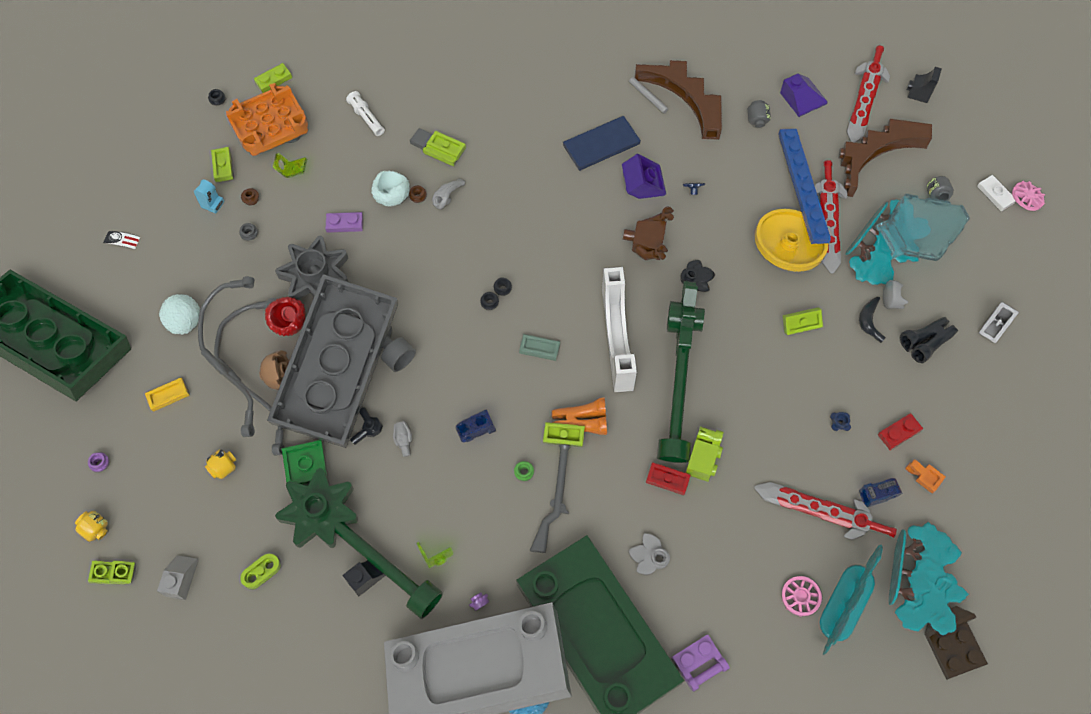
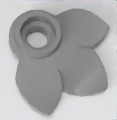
[629,533,670,575]

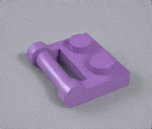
[671,635,730,692]

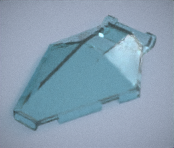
[876,194,970,261]

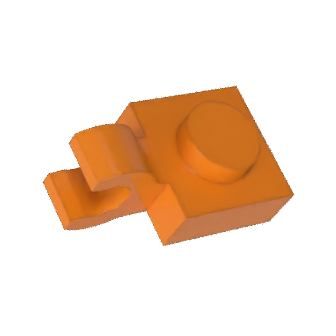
[905,459,946,493]

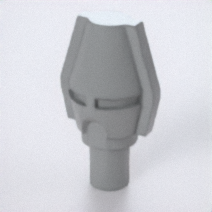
[393,421,412,457]

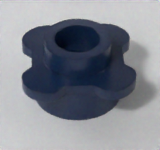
[830,412,851,431]

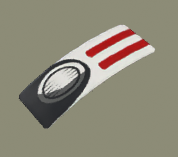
[103,231,140,249]

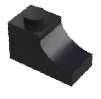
[906,67,942,103]
[342,560,386,597]

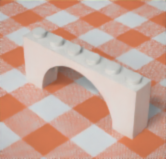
[602,267,637,392]

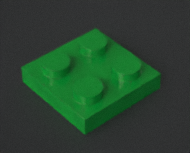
[282,440,328,485]

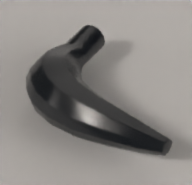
[859,297,886,343]

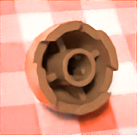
[259,350,290,390]

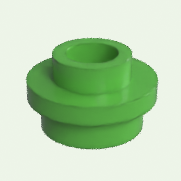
[514,461,534,481]

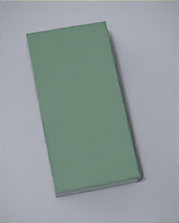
[519,334,560,361]

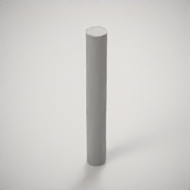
[629,77,668,114]

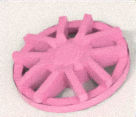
[1012,181,1045,211]
[782,576,822,617]

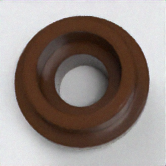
[409,185,427,203]
[241,188,259,206]

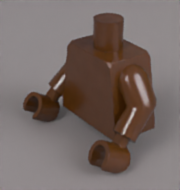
[623,206,674,260]

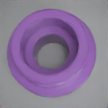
[88,452,109,472]
[469,592,489,611]

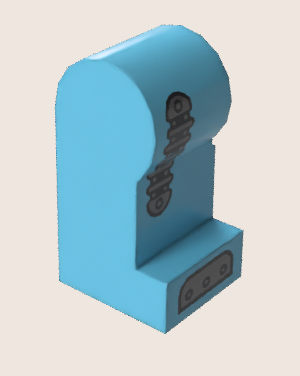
[194,179,225,214]

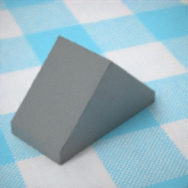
[979,302,1019,343]

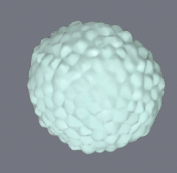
[371,170,410,206]
[159,294,200,335]

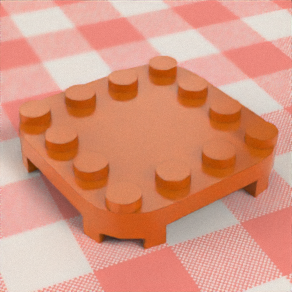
[226,83,308,156]

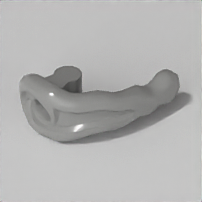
[432,178,465,209]

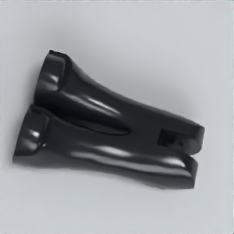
[900,317,958,363]

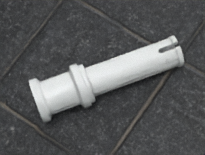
[346,91,385,136]

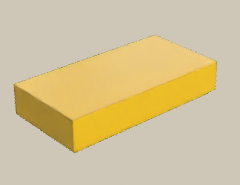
[145,377,190,412]

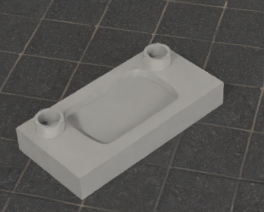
[384,603,572,714]

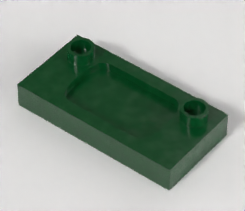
[0,269,131,402]
[516,535,684,714]

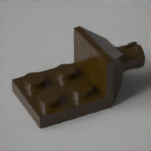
[924,604,988,680]

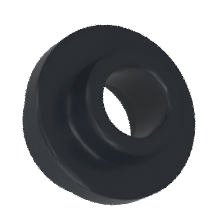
[208,89,226,106]
[493,277,512,296]
[480,292,499,310]

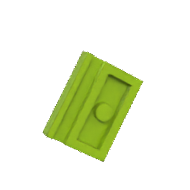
[423,131,466,166]

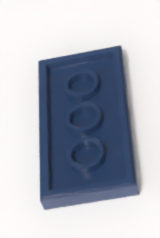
[563,116,641,171]

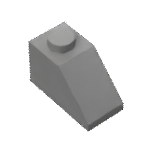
[157,555,198,600]

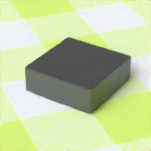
[410,128,433,150]

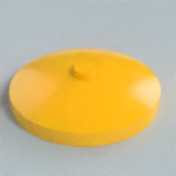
[755,209,828,272]

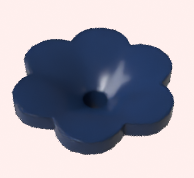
[683,183,705,195]

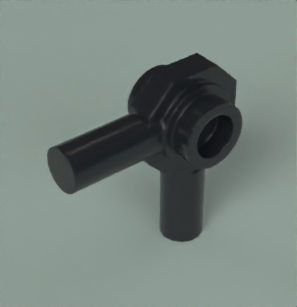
[350,407,383,445]

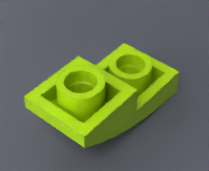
[88,561,135,584]

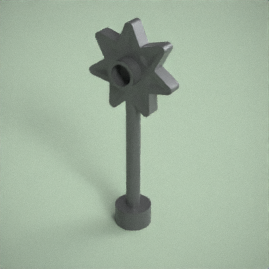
[275,236,416,372]

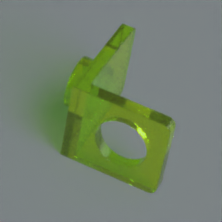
[273,153,307,178]
[416,542,453,568]

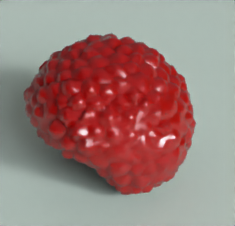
[265,297,306,336]

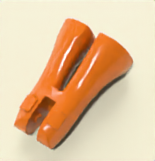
[551,398,607,435]

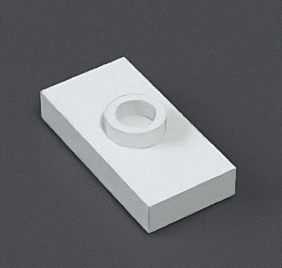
[977,175,1016,212]

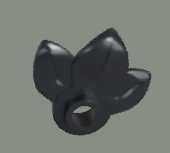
[680,260,715,292]

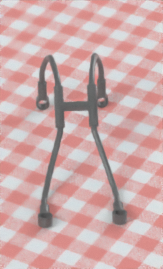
[198,276,284,456]

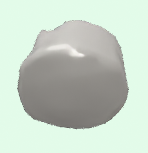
[883,280,908,309]

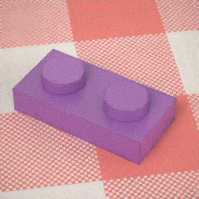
[325,212,363,233]

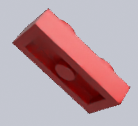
[878,413,923,450]
[646,462,691,495]

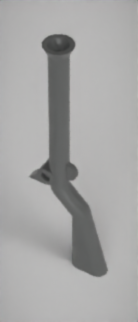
[530,445,570,553]

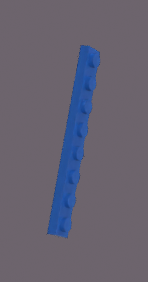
[778,129,831,244]

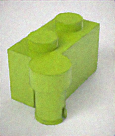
[686,426,724,482]

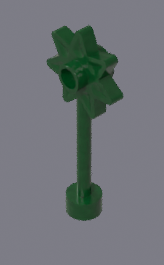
[657,281,705,463]
[275,468,443,619]

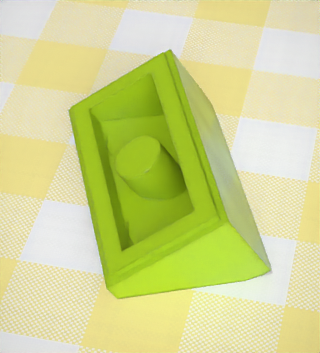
[543,422,585,447]

